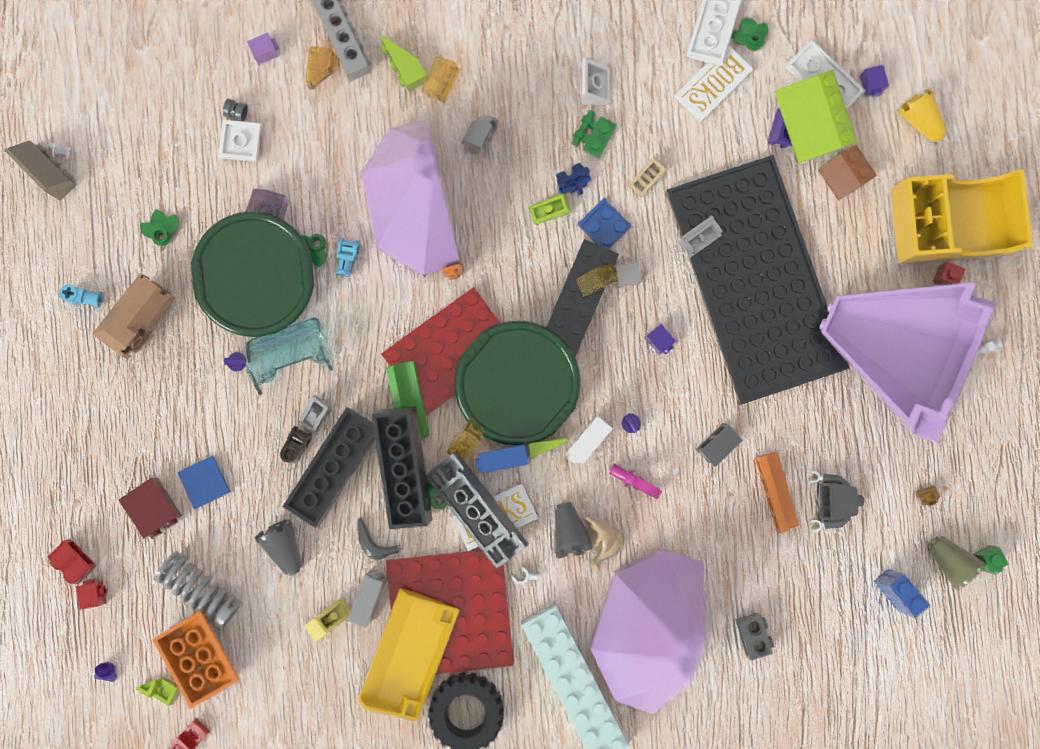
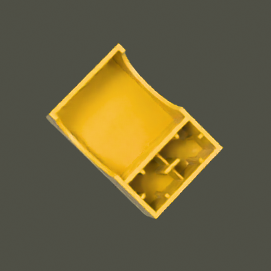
[891,169,1033,264]

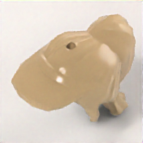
[583,516,624,573]

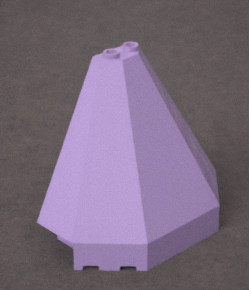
[361,120,460,278]
[820,282,997,443]
[589,549,706,714]

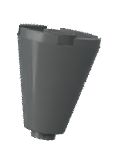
[254,519,302,576]

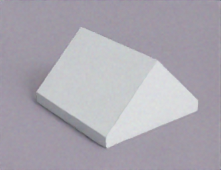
[581,58,610,105]

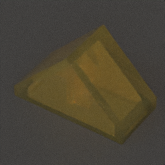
[576,264,619,297]

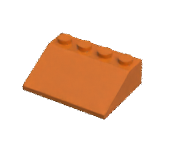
[152,610,240,709]

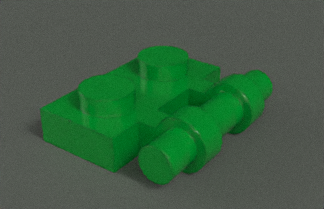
[571,110,617,159]

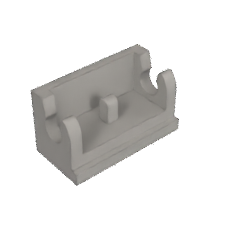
[678,216,722,258]

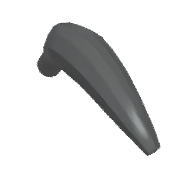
[357,518,399,560]

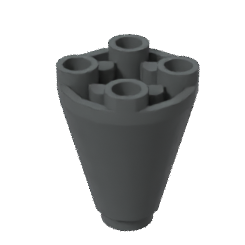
[554,502,593,558]

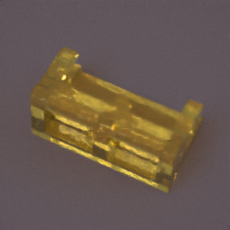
[422,56,459,103]
[446,417,483,460]

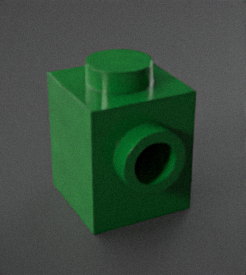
[973,545,1009,574]

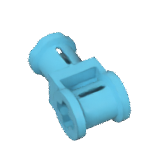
[335,237,360,277]
[59,285,103,308]

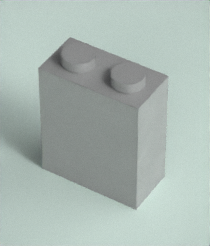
[347,570,387,628]

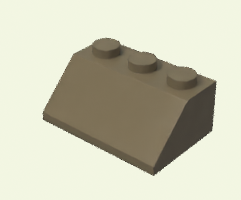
[4,140,76,200]

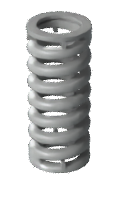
[153,551,243,631]

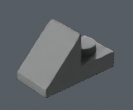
[299,395,332,434]

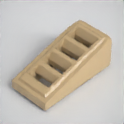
[628,156,667,198]

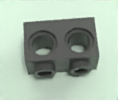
[735,613,774,661]

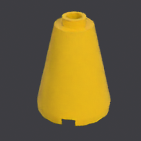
[897,88,947,143]

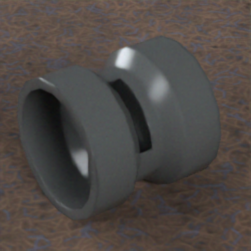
[223,98,248,122]

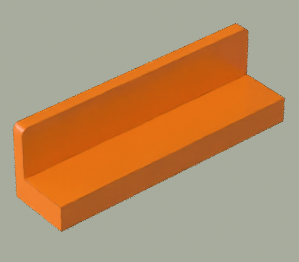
[755,452,799,533]

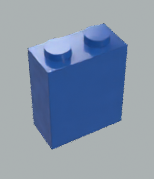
[475,445,528,473]
[874,569,931,618]

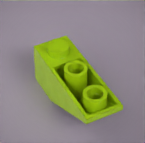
[380,36,428,92]

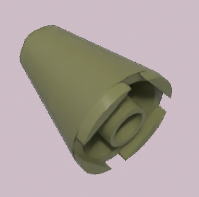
[928,536,986,591]

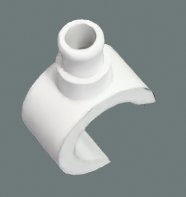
[48,143,70,159]
[976,338,1003,355]
[512,566,539,585]

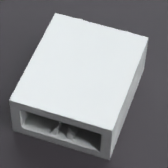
[565,416,613,465]

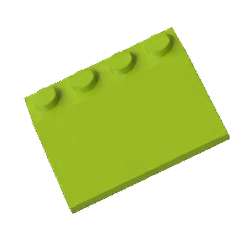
[774,70,857,164]

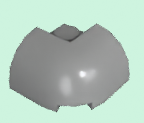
[461,115,498,155]

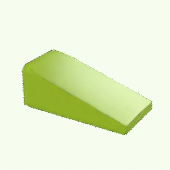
[529,193,572,225]
[528,438,567,459]

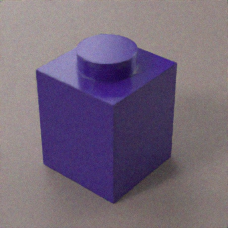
[859,65,889,97]
[644,324,676,355]

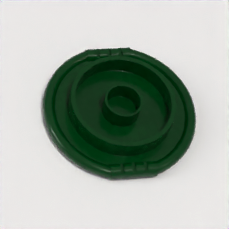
[190,211,315,337]
[454,321,581,446]

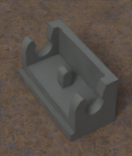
[696,423,743,467]

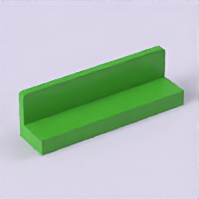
[386,361,430,437]

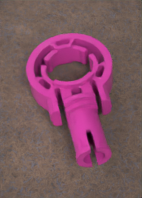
[609,464,662,500]

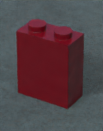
[118,477,182,539]

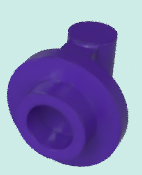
[224,352,247,372]
[621,413,641,433]
[94,662,117,682]

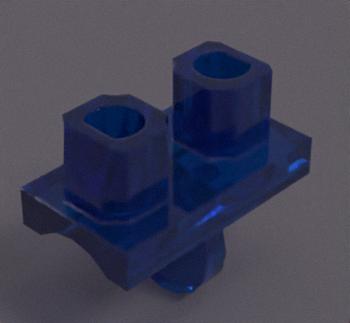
[556,163,591,196]

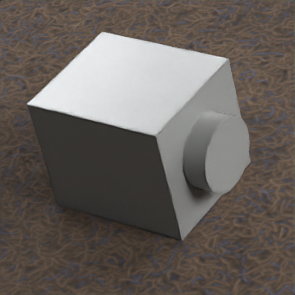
[612,263,641,287]

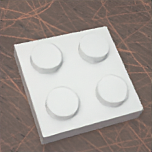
[218,120,262,162]

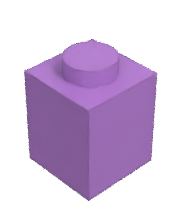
[247,32,279,65]

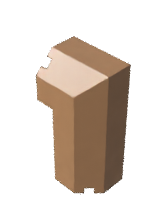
[92,273,175,359]

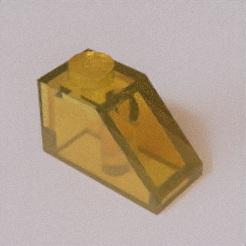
[305,46,337,89]

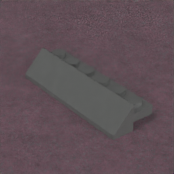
[426,451,529,569]

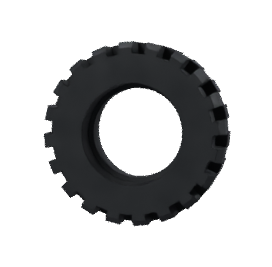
[428,672,504,749]

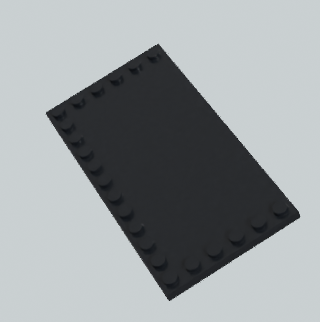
[665,155,850,405]

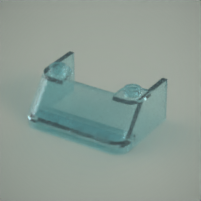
[246,318,333,395]

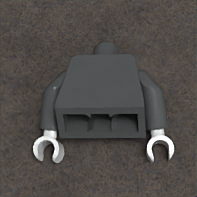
[808,471,865,532]

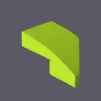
[135,678,179,706]

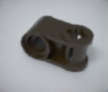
[280,425,313,464]

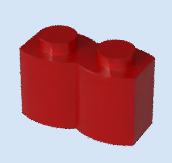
[48,539,96,585]

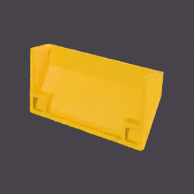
[357,588,459,722]

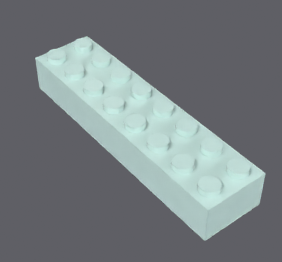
[521,604,630,749]

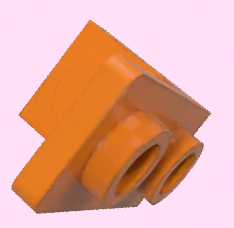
[442,255,463,280]

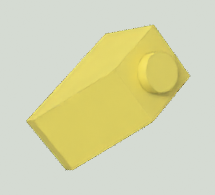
[304,598,351,642]

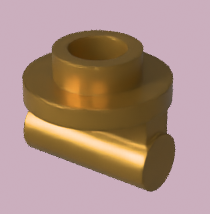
[915,486,940,506]

